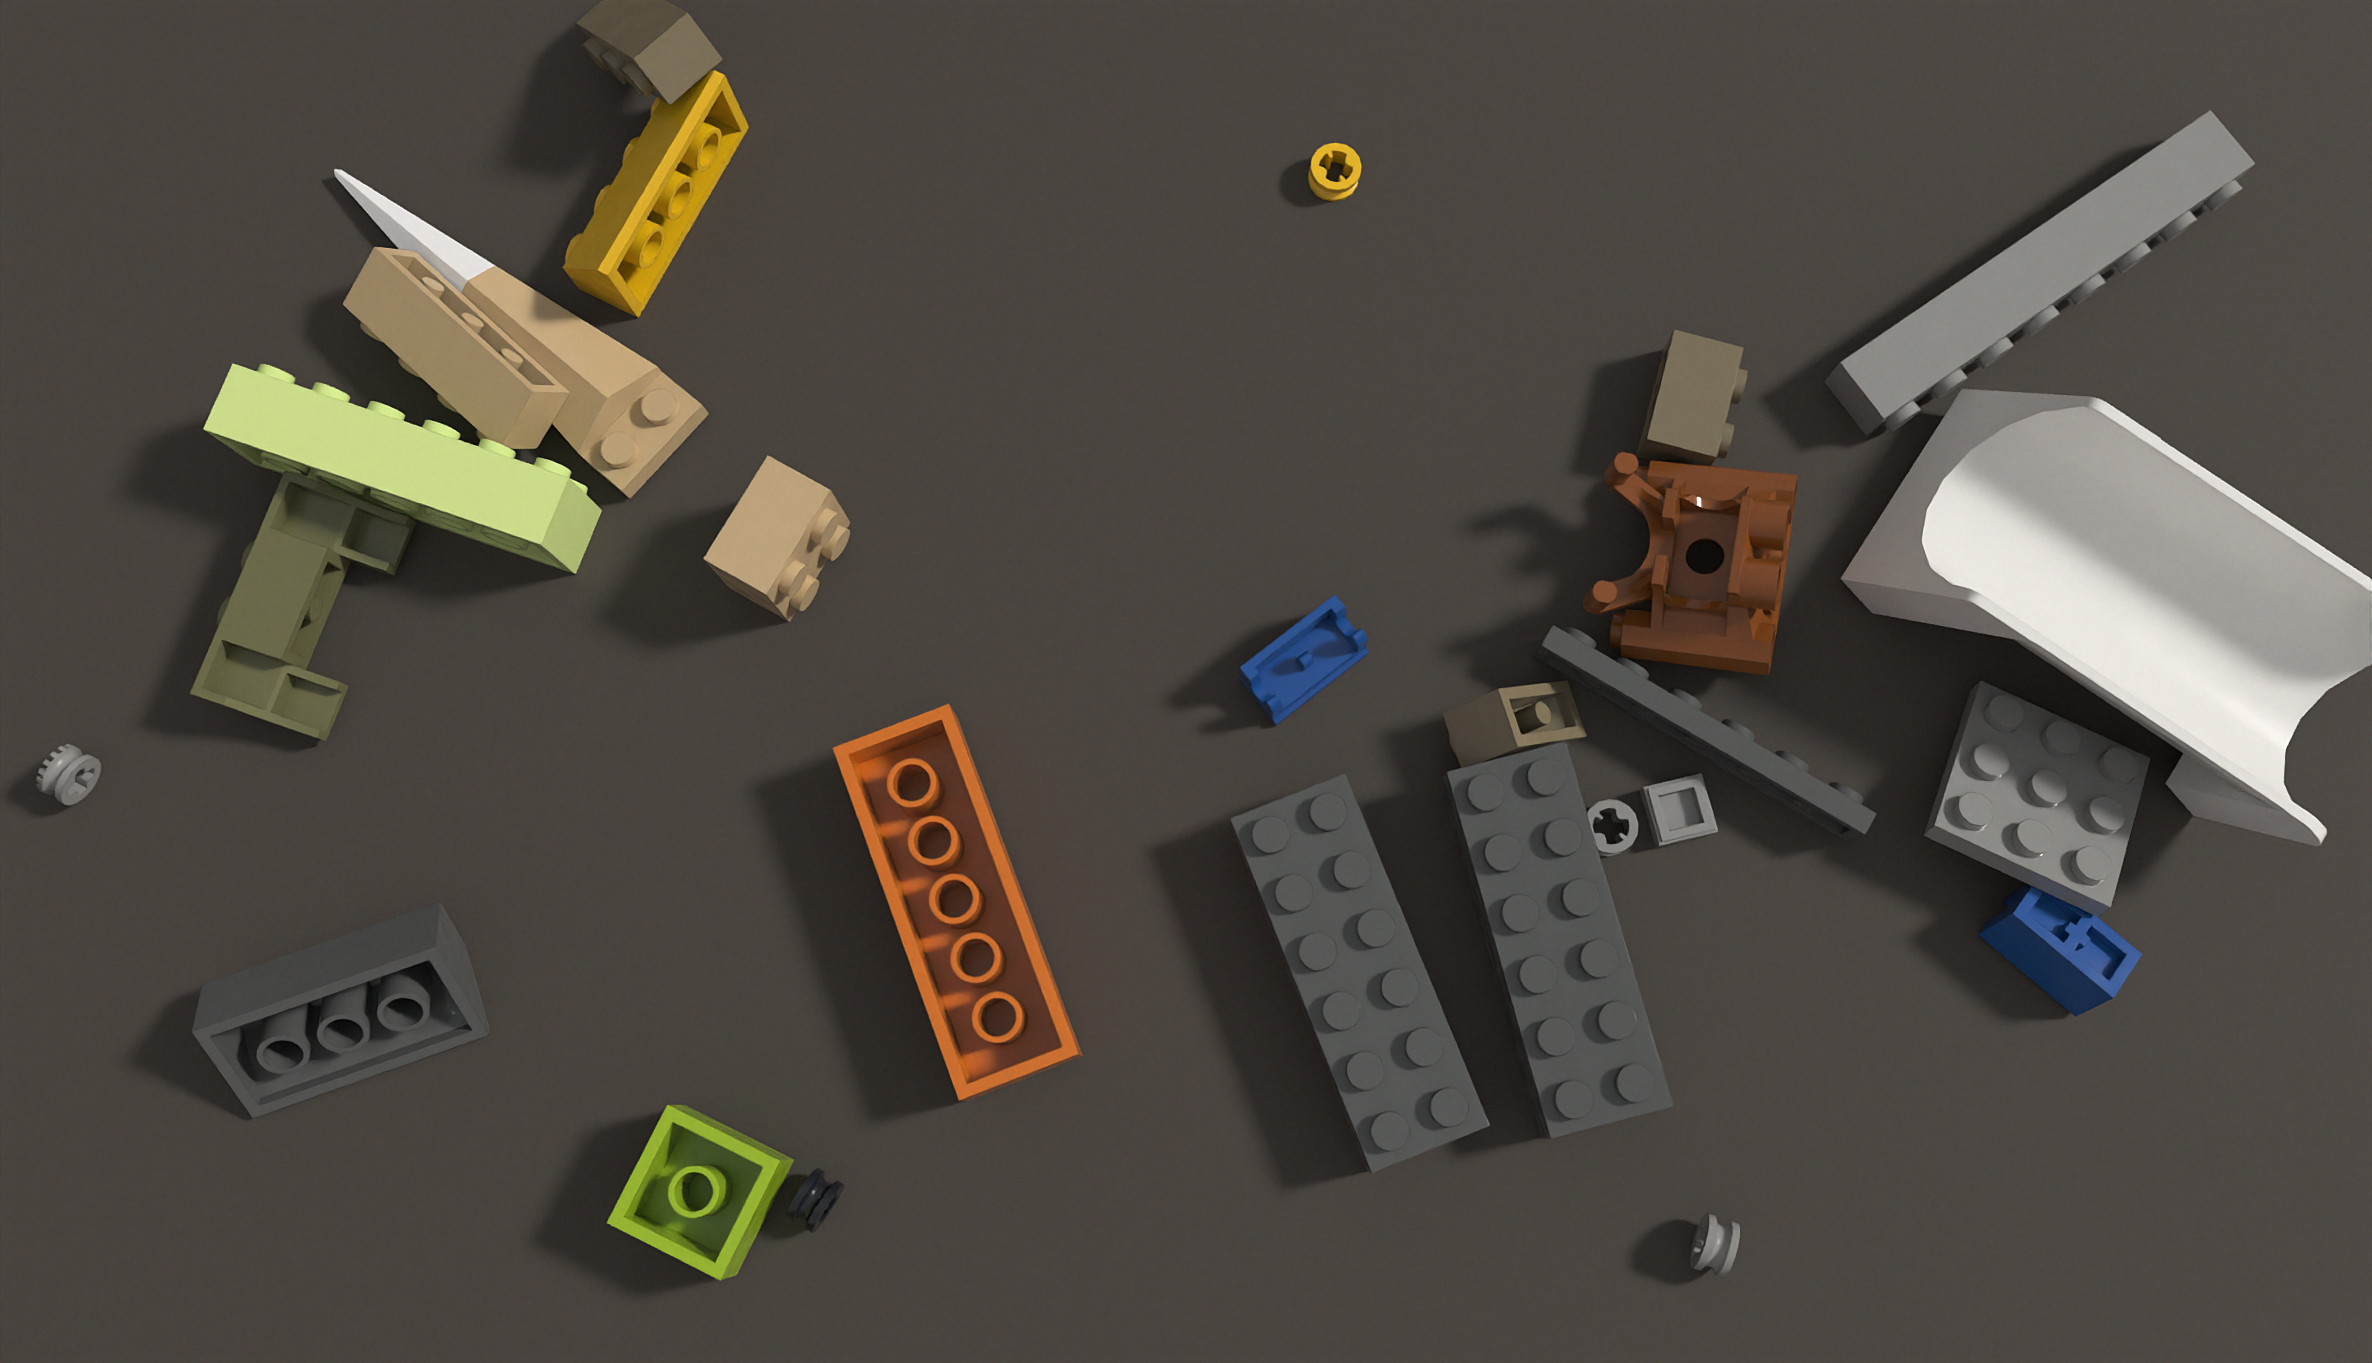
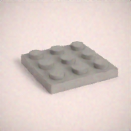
[1924,680,2150,917]

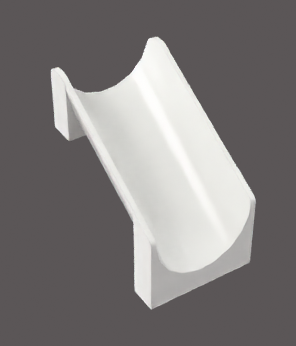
[1841,389,2372,846]

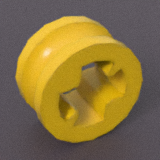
[1308,143,1362,202]

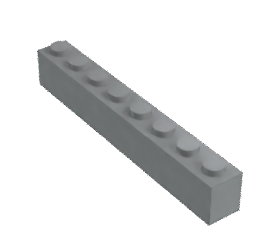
[1824,110,2255,436]

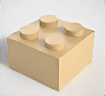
[703,456,850,622]

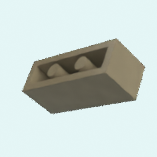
[576,0,723,105]

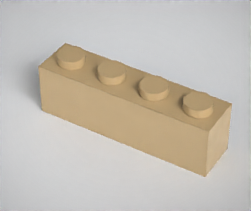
[343,247,571,449]

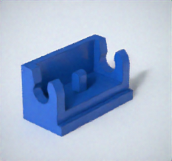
[1239,594,1369,726]
[1978,883,2142,1017]

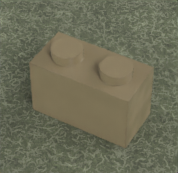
[1636,329,1748,465]

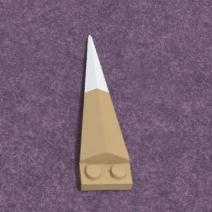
[334,169,709,499]

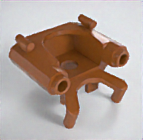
[1583,452,1798,675]

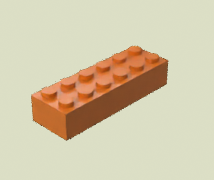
[833,704,1083,1101]

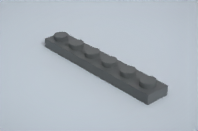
[1532,625,1877,842]

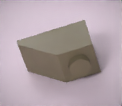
[1443,680,1587,768]

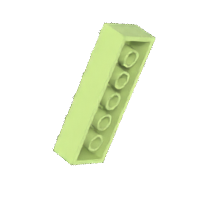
[203,364,602,574]

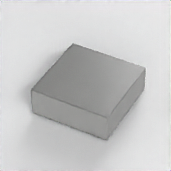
[1639,773,1718,848]

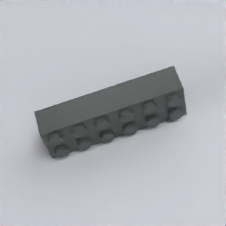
[1439,741,1674,1139]
[1230,773,1490,1173]

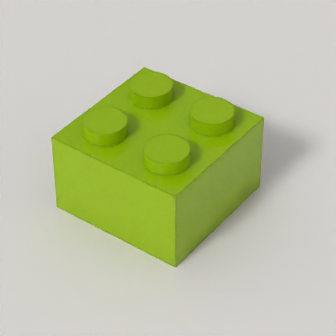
[607,1104,794,1281]

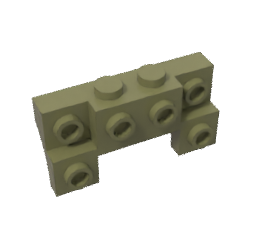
[190,471,417,742]

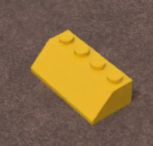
[562,70,749,318]

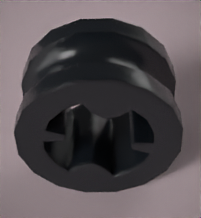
[786,1168,845,1233]

